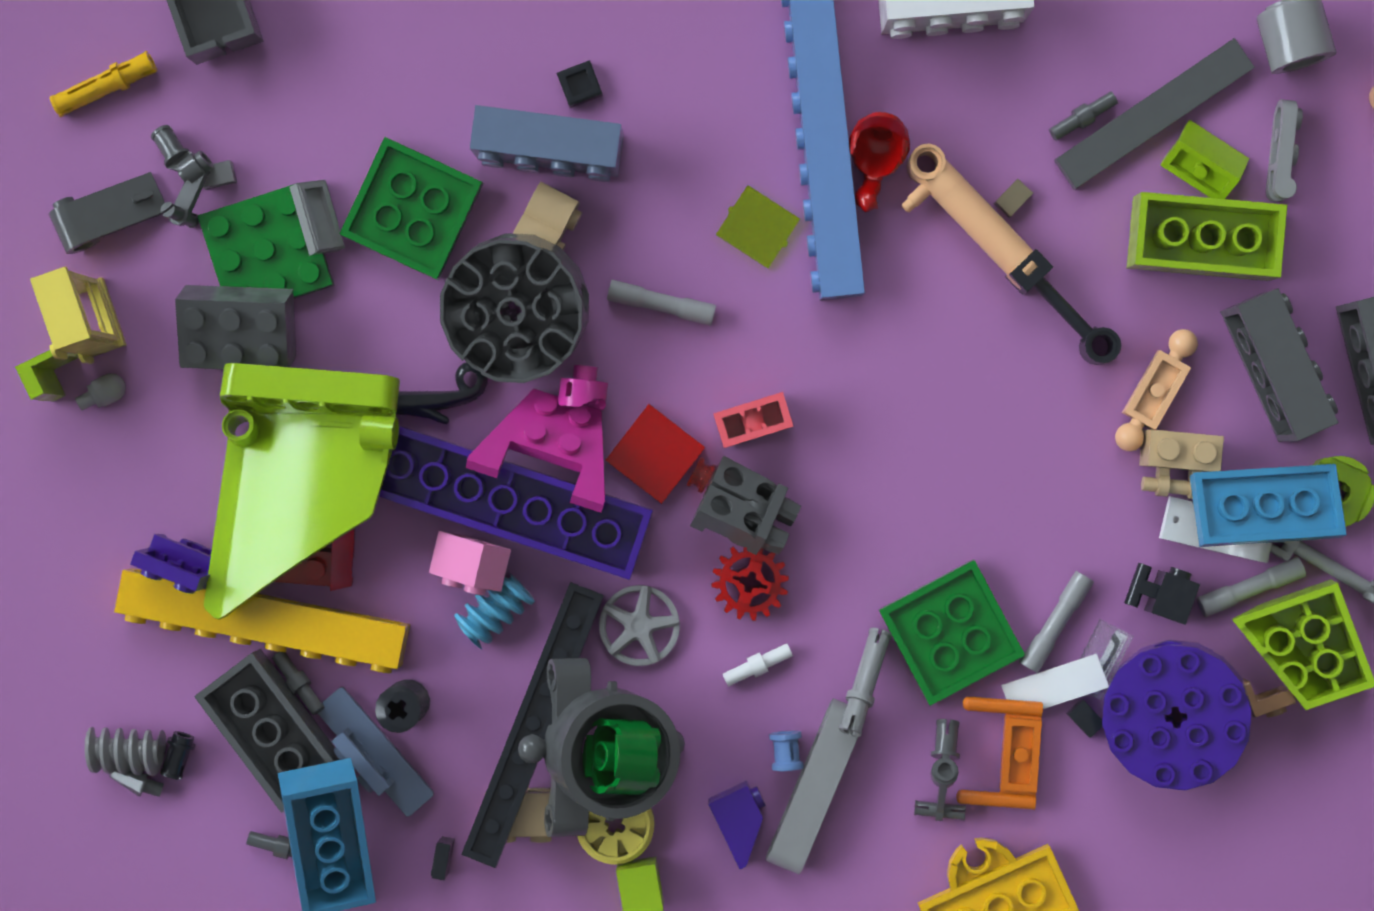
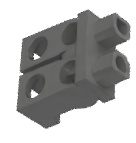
[690,456,801,555]

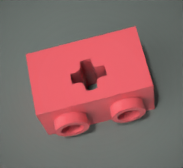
[713,392,794,448]

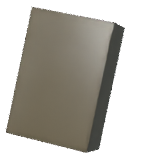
[994,179,1033,218]

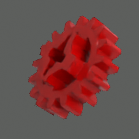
[711,546,789,621]

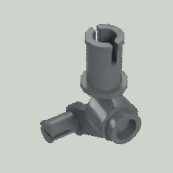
[151,125,214,228]
[914,719,966,821]

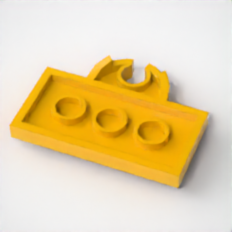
[917,837,1079,911]

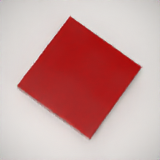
[605,404,705,504]

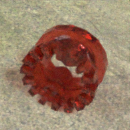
[686,457,717,494]

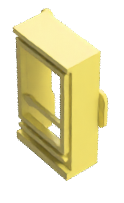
[30,266,127,364]

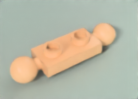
[1115,329,1198,451]

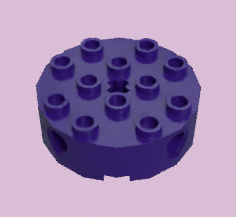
[1102,640,1252,791]

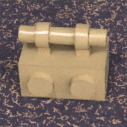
[1139,429,1224,499]

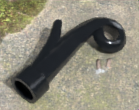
[396,362,488,424]

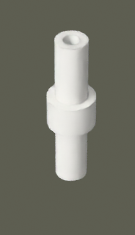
[723,643,793,687]

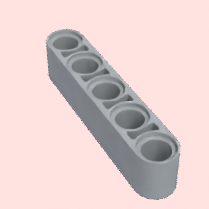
[765,698,858,874]

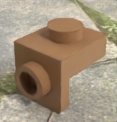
[1243,678,1296,718]

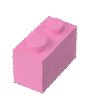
[429,531,511,596]

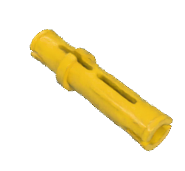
[50,51,158,117]

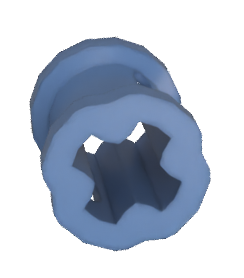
[769,731,804,771]

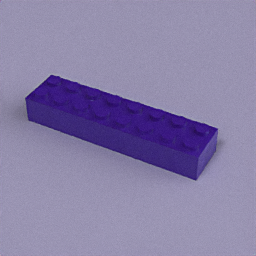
[379,425,653,580]

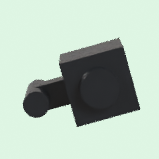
[1124,563,1200,625]

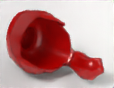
[849,112,910,212]

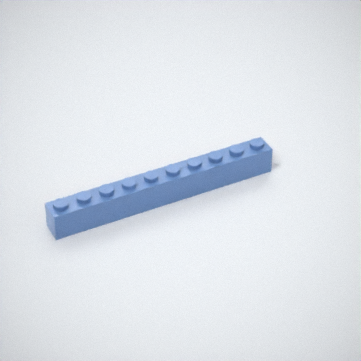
[781,0,865,301]

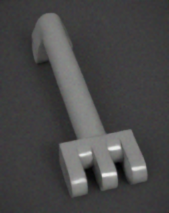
[1270,541,1374,604]

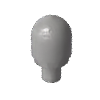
[75,373,126,411]

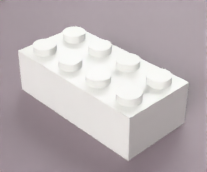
[878,0,1034,39]

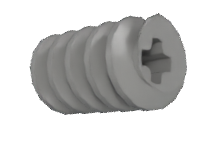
[84,727,166,776]

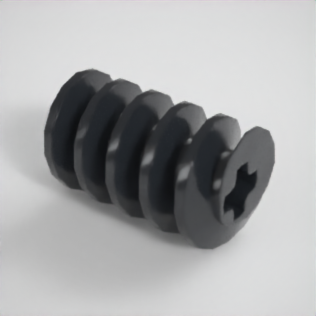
[375,679,430,733]

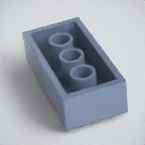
[470,105,624,182]

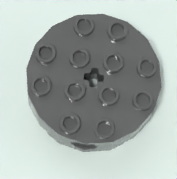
[440,233,589,383]

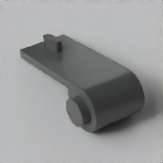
[49,172,165,254]

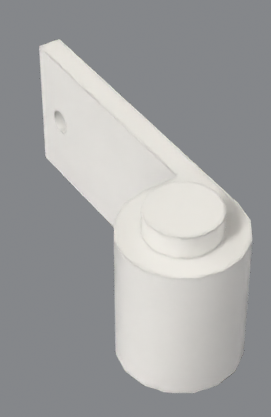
[1159,496,1272,563]

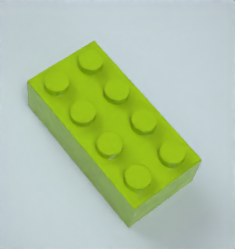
[1126,192,1287,281]

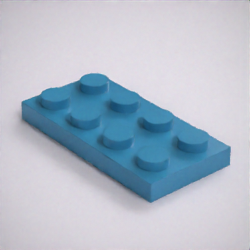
[1190,464,1347,547]

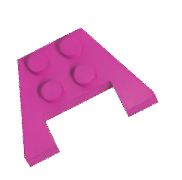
[466,388,605,513]

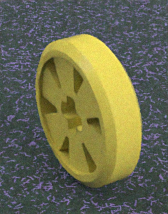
[577,808,655,865]

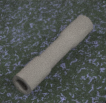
[607,279,716,326]
[1197,557,1306,617]
[1019,571,1094,674]

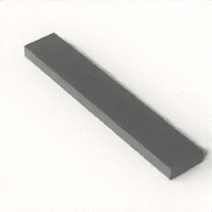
[1054,38,1255,190]

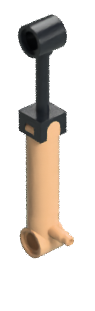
[902,143,1121,365]

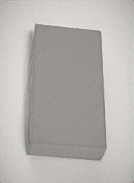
[290,179,345,256]

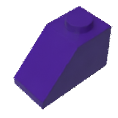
[708,780,766,869]

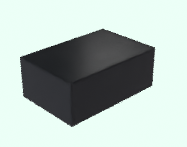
[1066,699,1103,738]

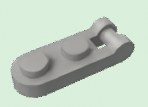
[1266,99,1303,203]

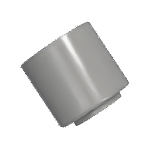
[1256,0,1337,74]

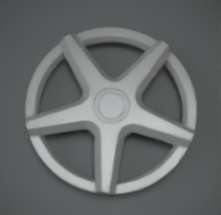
[599,585,680,666]

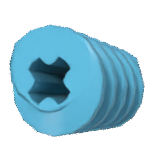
[454,573,535,649]

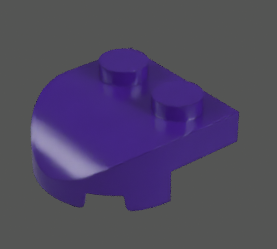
[130,534,212,594]

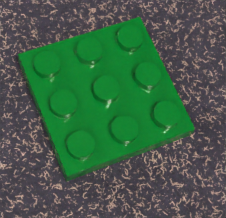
[339,137,484,281]
[197,184,335,299]
[878,559,1025,706]

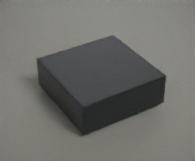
[557,60,603,108]
[431,836,455,880]

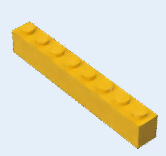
[114,568,411,673]

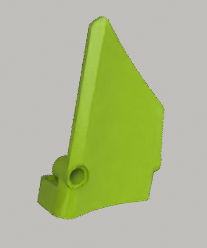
[204,363,400,620]

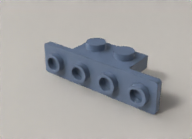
[318,687,434,817]

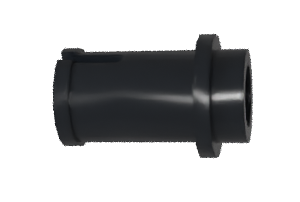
[160,731,196,780]

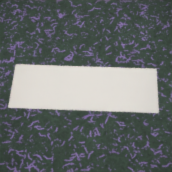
[1001,654,1109,709]

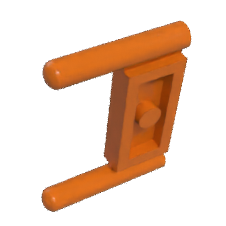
[956,696,1043,810]

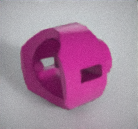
[558,365,608,410]

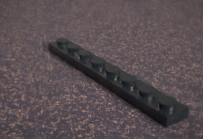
[461,582,604,868]

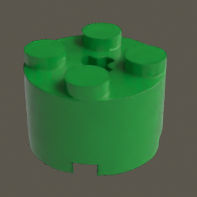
[583,718,661,795]

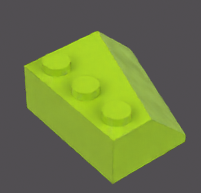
[1232,579,1374,710]

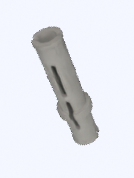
[839,628,892,737]

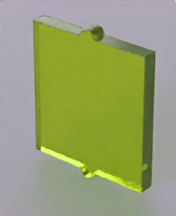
[716,185,800,269]

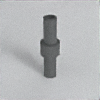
[1049,91,1118,141]
[272,652,325,715]
[246,831,292,860]

